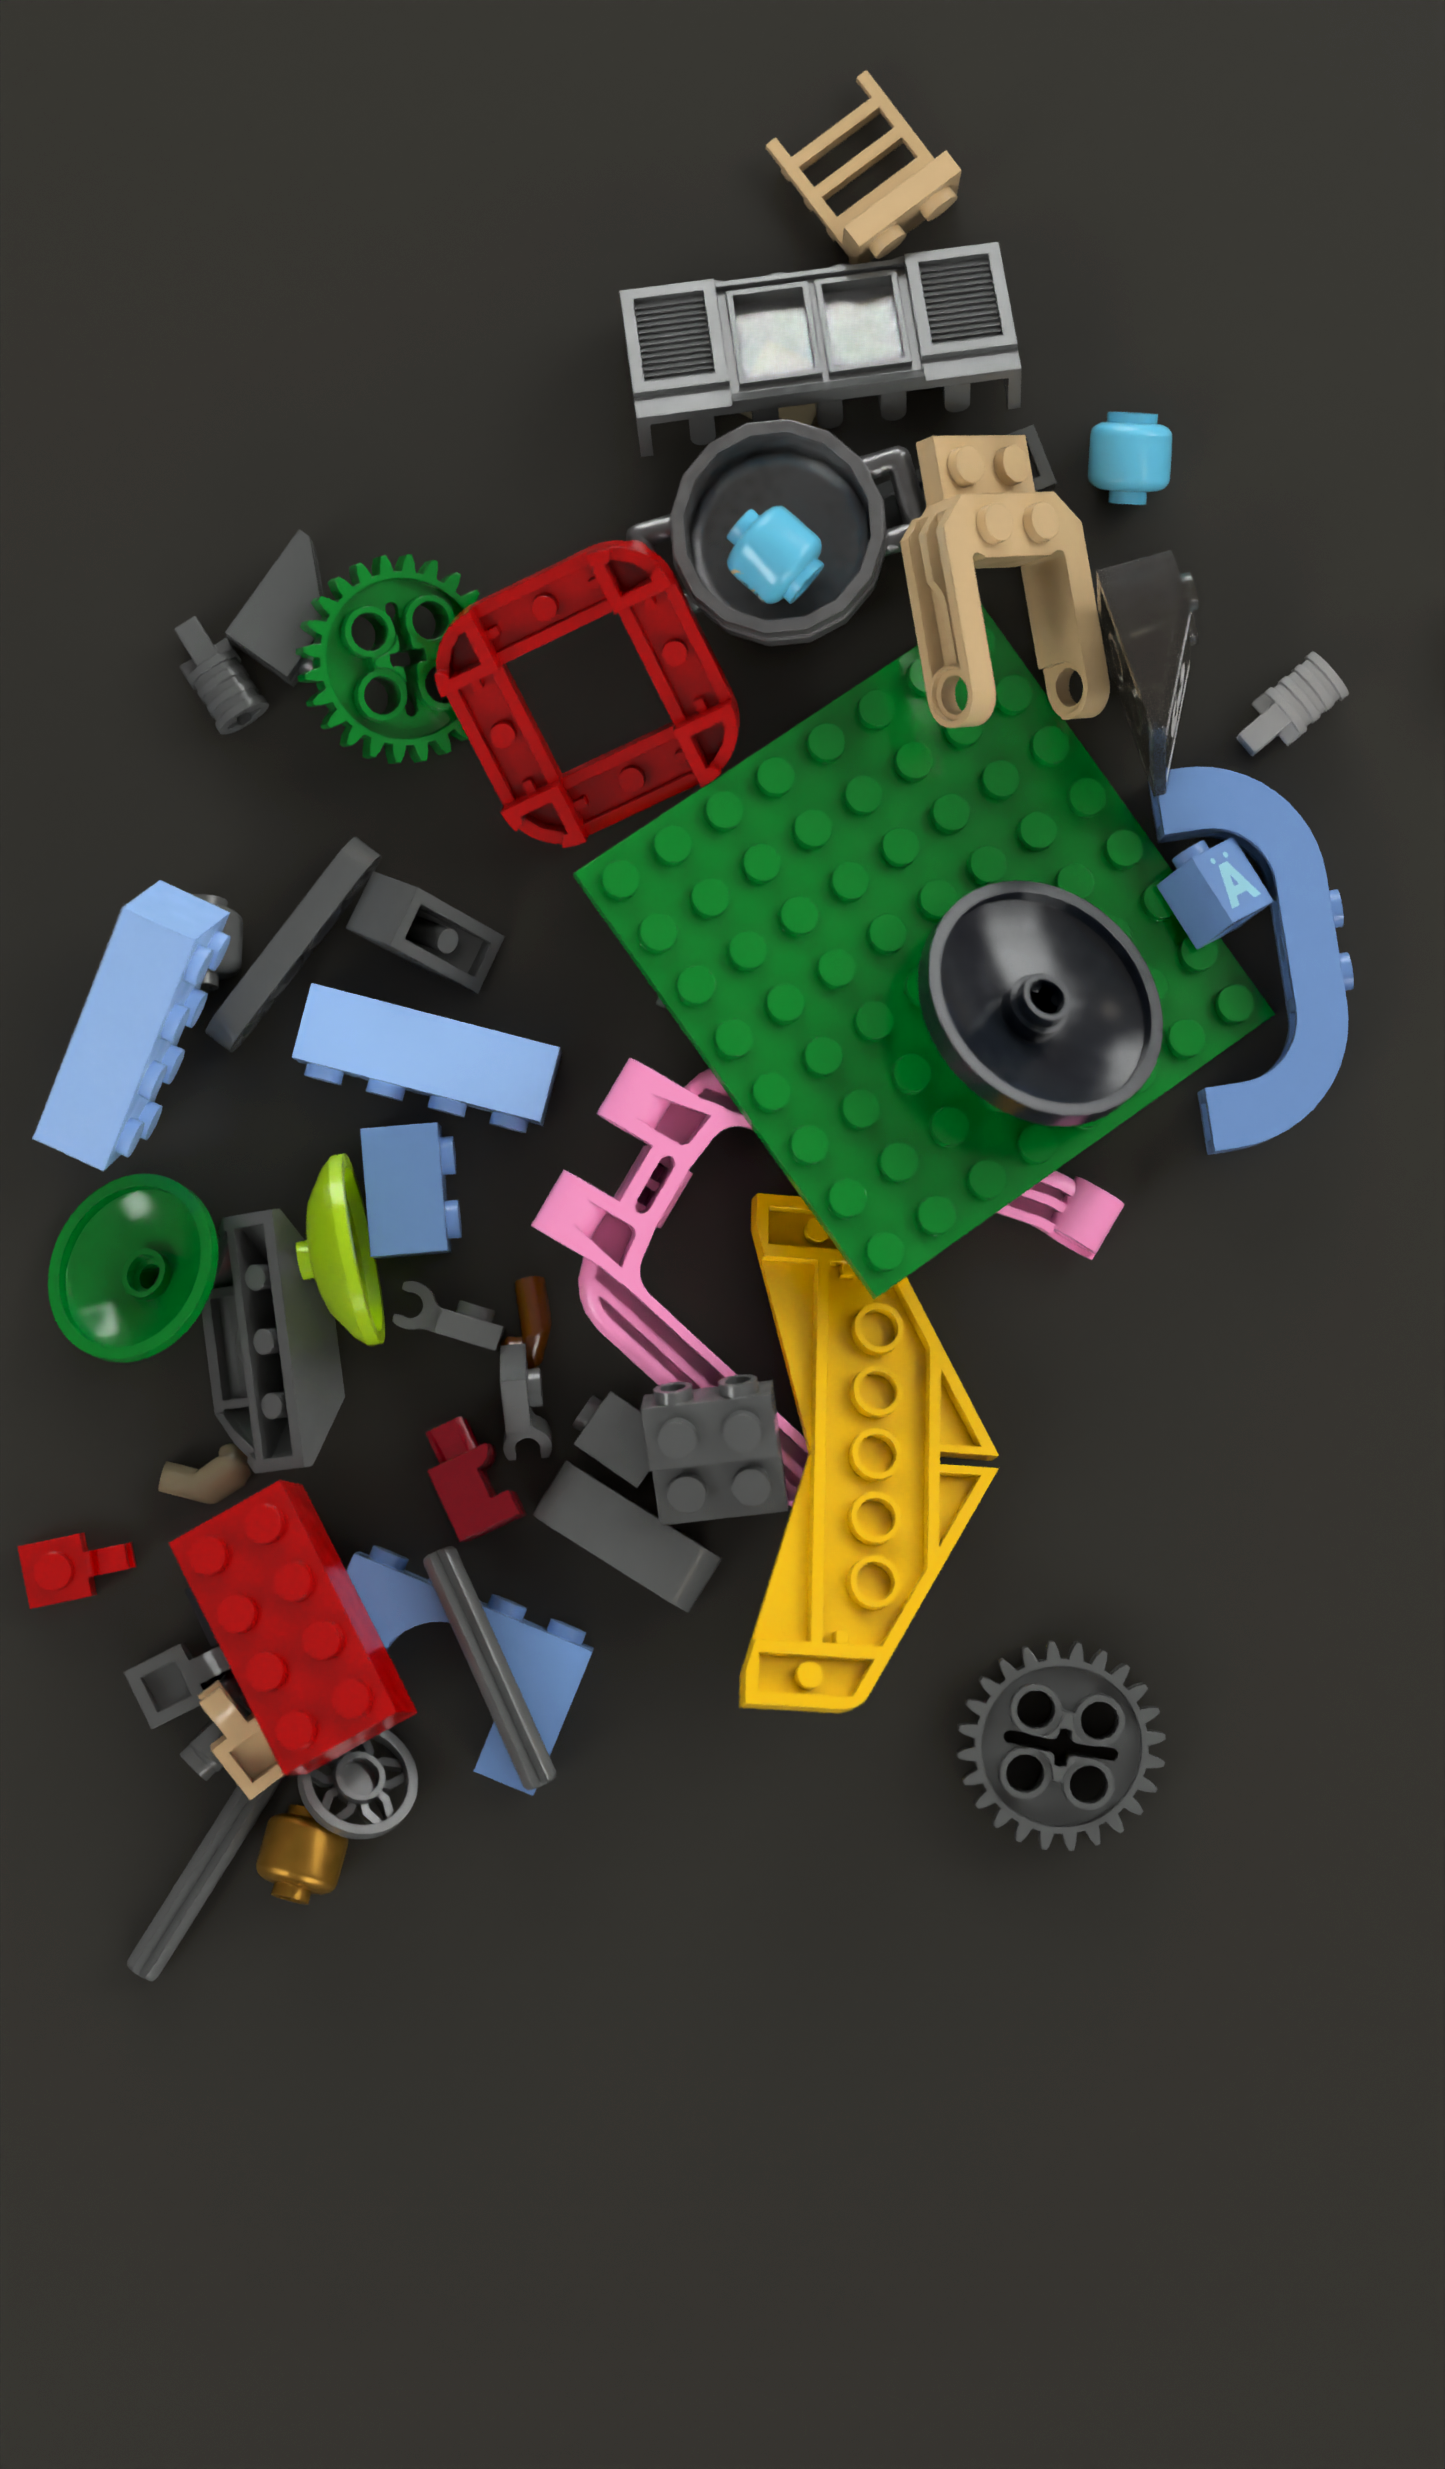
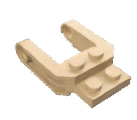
[900,435,1110,728]

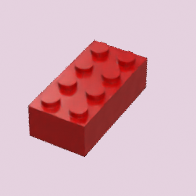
[169,1480,418,1775]

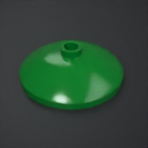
[48,1174,218,1362]

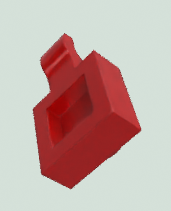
[17,1532,137,1609]

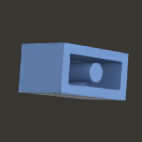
[360,1122,462,1259]

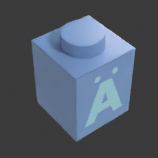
[1156,837,1274,950]

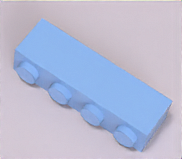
[292,983,562,1133]

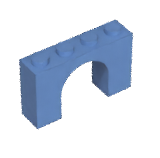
[347,1545,594,1796]

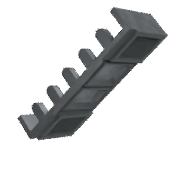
[619,242,1022,457]

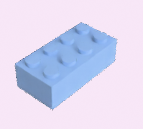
[33,880,230,1171]

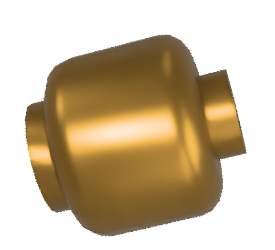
[256,1804,348,1905]

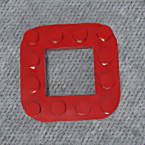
[434,540,740,848]

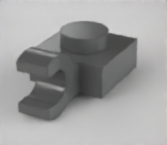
[392,1281,506,1352]
[500,1344,552,1461]
[123,1642,231,1730]

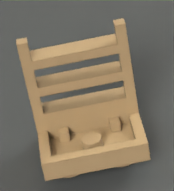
[766,70,962,265]

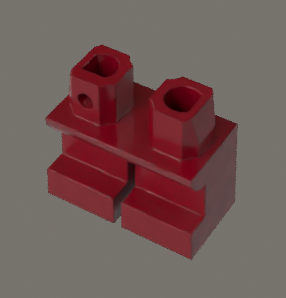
[426,1416,527,1542]

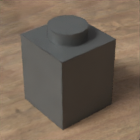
[572,1391,649,1488]

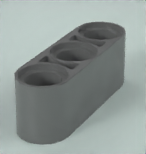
[532,1460,723,1613]

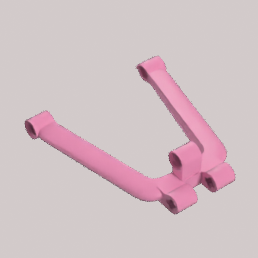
[531,1058,1125,1507]

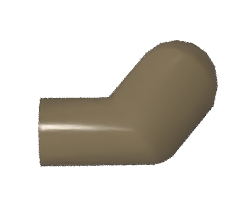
[158,1443,251,1504]

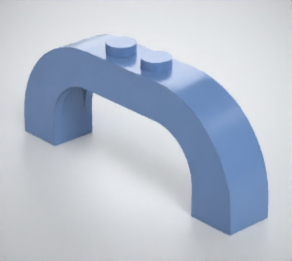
[1148,766,1354,1155]

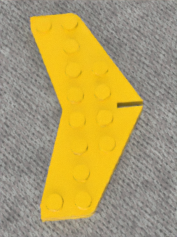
[739,1193,999,1713]

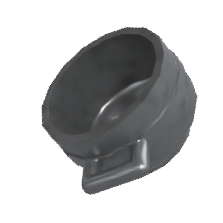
[626,419,926,647]

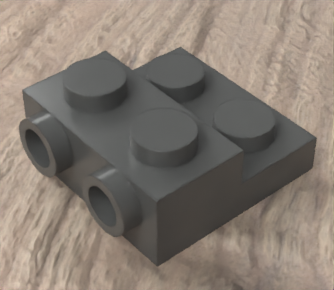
[641,1374,789,1525]

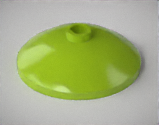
[296,1153,385,1346]

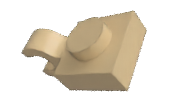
[197,1680,283,1800]

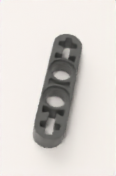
[205,837,382,1053]

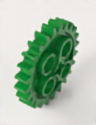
[296,554,480,764]

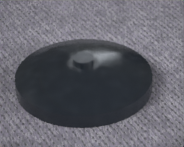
[917,880,1163,1126]

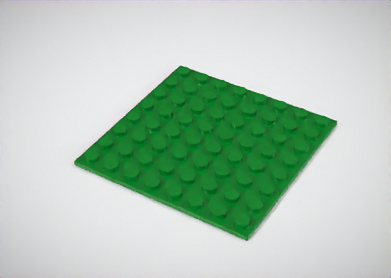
[573,604,1275,1299]

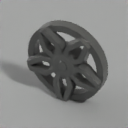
[297,1730,418,1839]

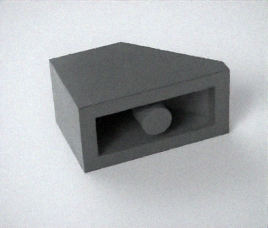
[225,529,324,688]
[346,871,505,993]

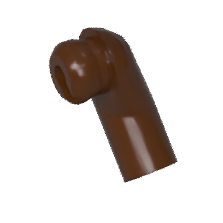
[501,1276,552,1369]

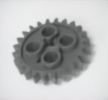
[956,1640,1166,1851]

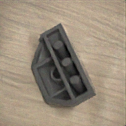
[202,1209,345,1474]

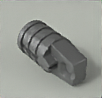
[174,616,269,735]

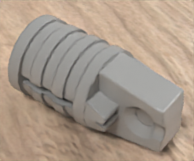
[1236,651,1349,757]

